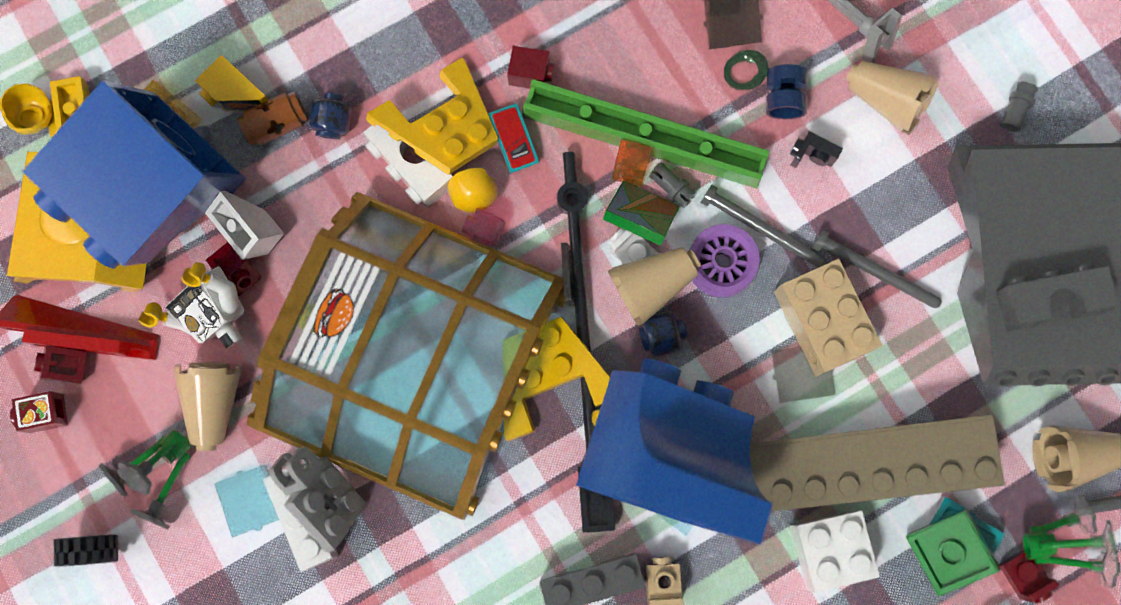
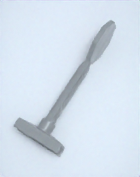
[827,0,902,63]

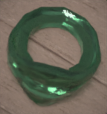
[724,50,769,91]

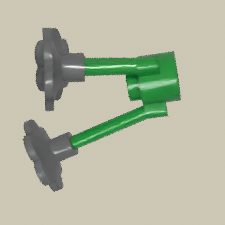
[98,429,192,530]

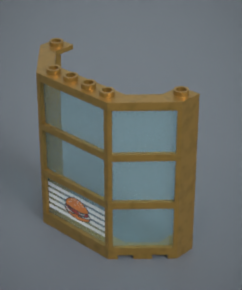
[246,192,570,520]

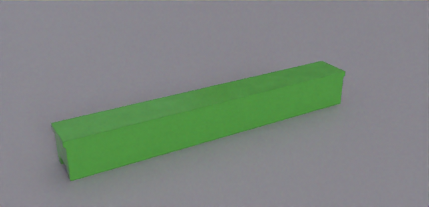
[522,79,770,189]

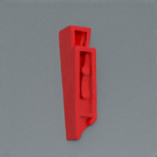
[0,295,159,360]

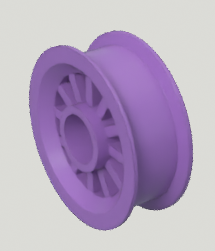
[689,224,760,297]

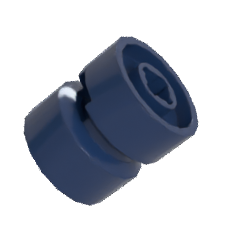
[766,64,808,120]

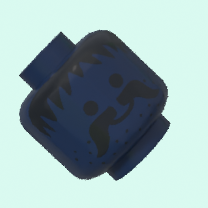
[309,93,352,140]
[639,311,688,357]

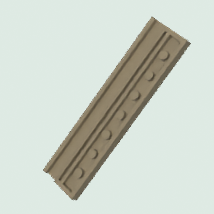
[750,415,1005,511]

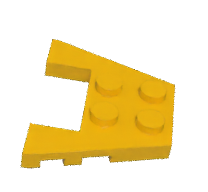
[366,58,498,175]
[503,317,610,442]

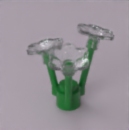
[1023,496,1121,588]

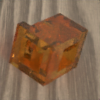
[612,140,652,187]

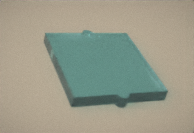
[214,464,279,538]

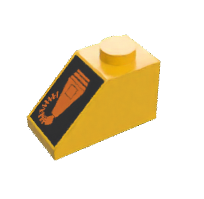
[194,55,269,111]

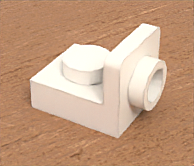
[610,228,659,264]

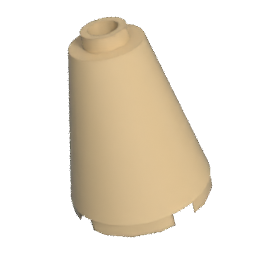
[846,61,939,135]
[608,247,701,326]
[174,362,242,451]
[1032,425,1121,492]

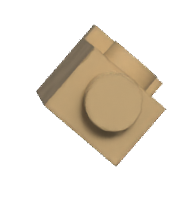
[645,557,683,605]

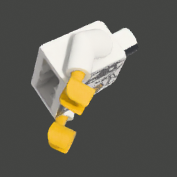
[139,262,244,349]

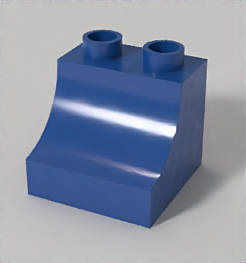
[22,80,247,269]
[576,358,773,545]

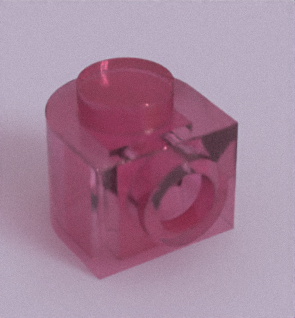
[461,208,506,247]

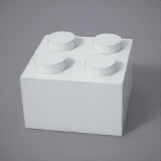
[790,510,880,593]

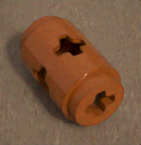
[238,92,309,146]

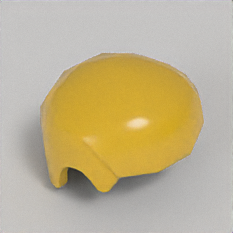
[0,83,53,135]
[447,168,498,213]

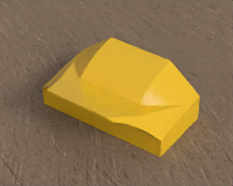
[48,76,90,137]

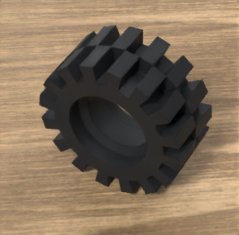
[54,534,118,567]

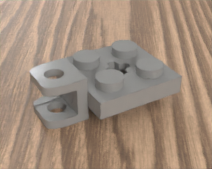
[269,447,366,553]

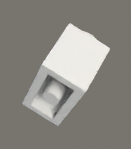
[205,191,284,260]

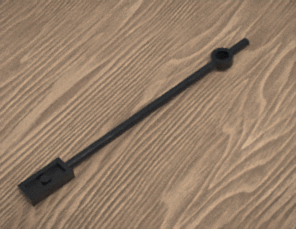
[557,152,616,533]

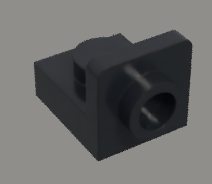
[790,131,843,168]

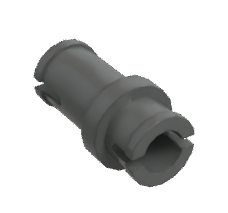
[1000,81,1038,132]
[649,162,697,208]

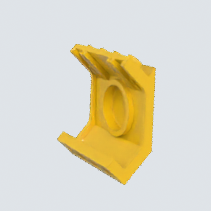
[7,152,147,292]

